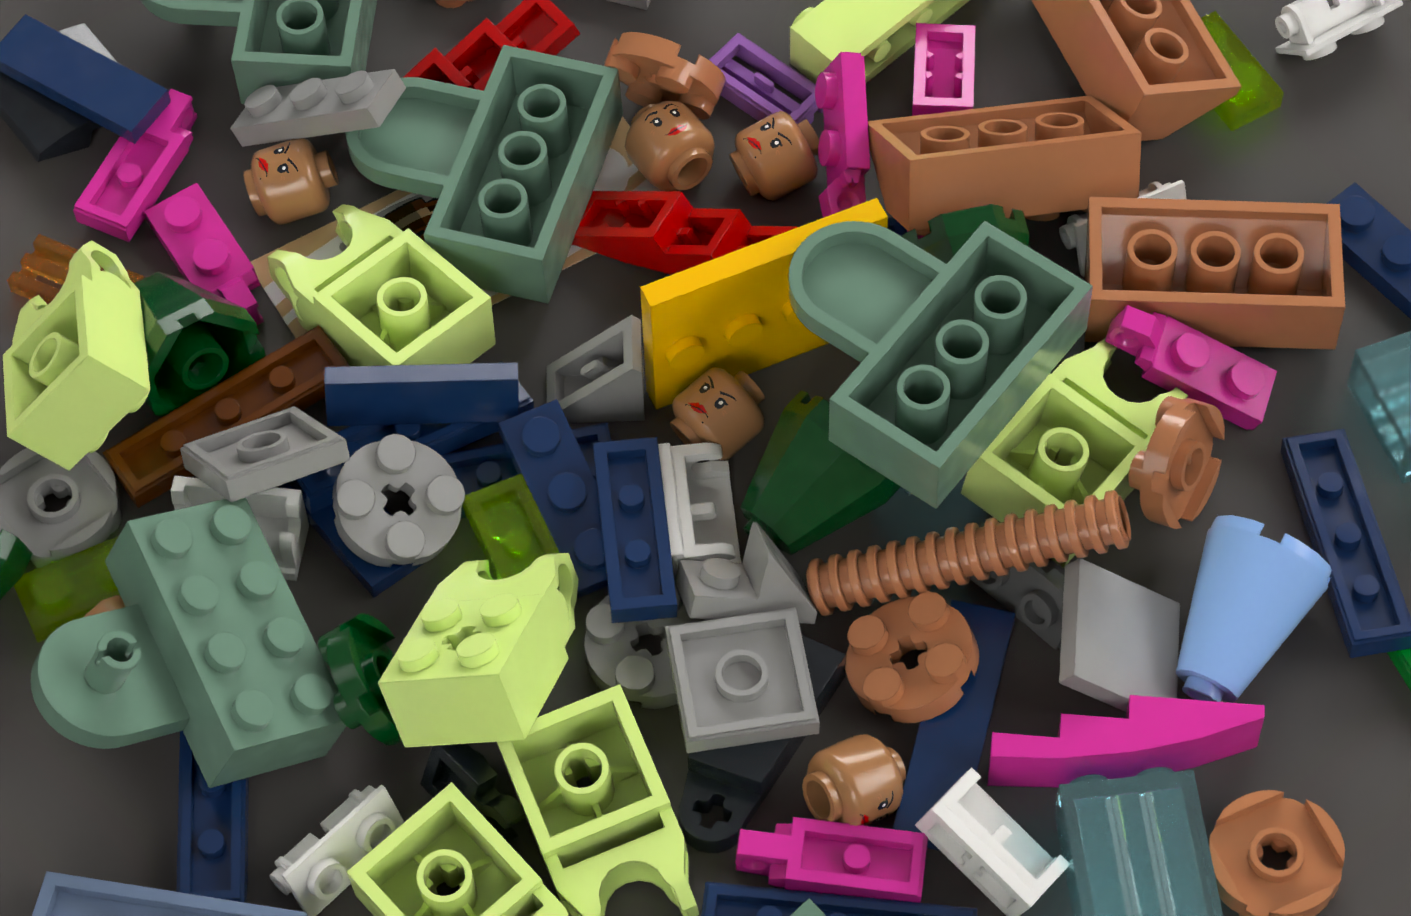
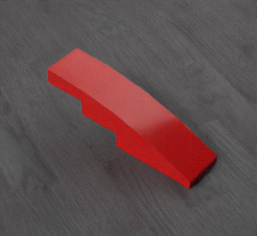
[402,0,580,91]
[572,191,798,275]

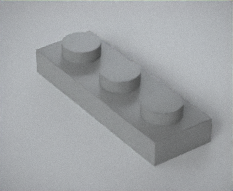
[230,69,406,147]

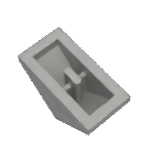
[546,315,645,423]

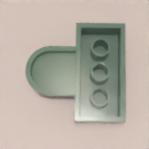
[140,0,377,104]
[345,45,623,304]
[789,221,1093,509]
[30,497,346,788]

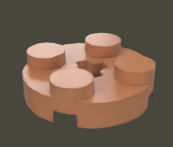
[604,32,726,120]
[1128,396,1225,529]
[845,592,979,724]
[1206,790,1345,916]

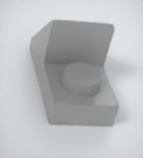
[675,522,817,624]

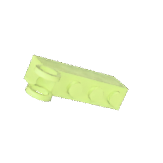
[790,0,970,84]

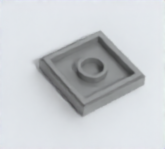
[180,406,350,502]
[1059,558,1180,712]
[665,607,820,753]

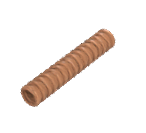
[806,490,1131,616]

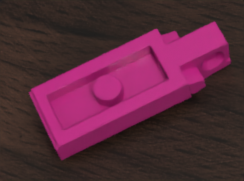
[815,52,870,218]
[73,89,197,242]
[144,183,264,325]
[1105,305,1277,430]
[735,817,928,903]

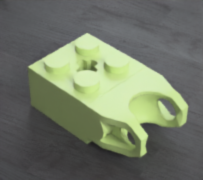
[267,204,496,366]
[3,240,150,471]
[961,339,1188,568]
[378,553,579,748]
[497,684,699,916]
[347,782,569,916]

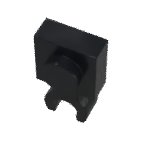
[420,744,526,844]

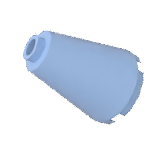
[1176,515,1332,702]

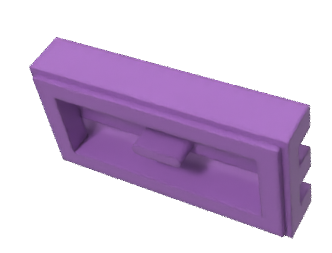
[709,33,823,124]

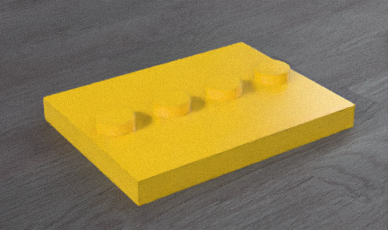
[640,198,888,410]

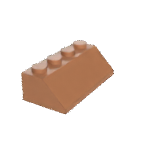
[1031,0,1242,141]
[868,95,1142,236]
[1084,197,1345,350]

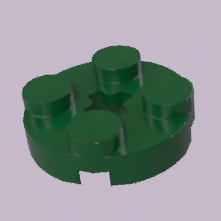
[318,613,402,746]

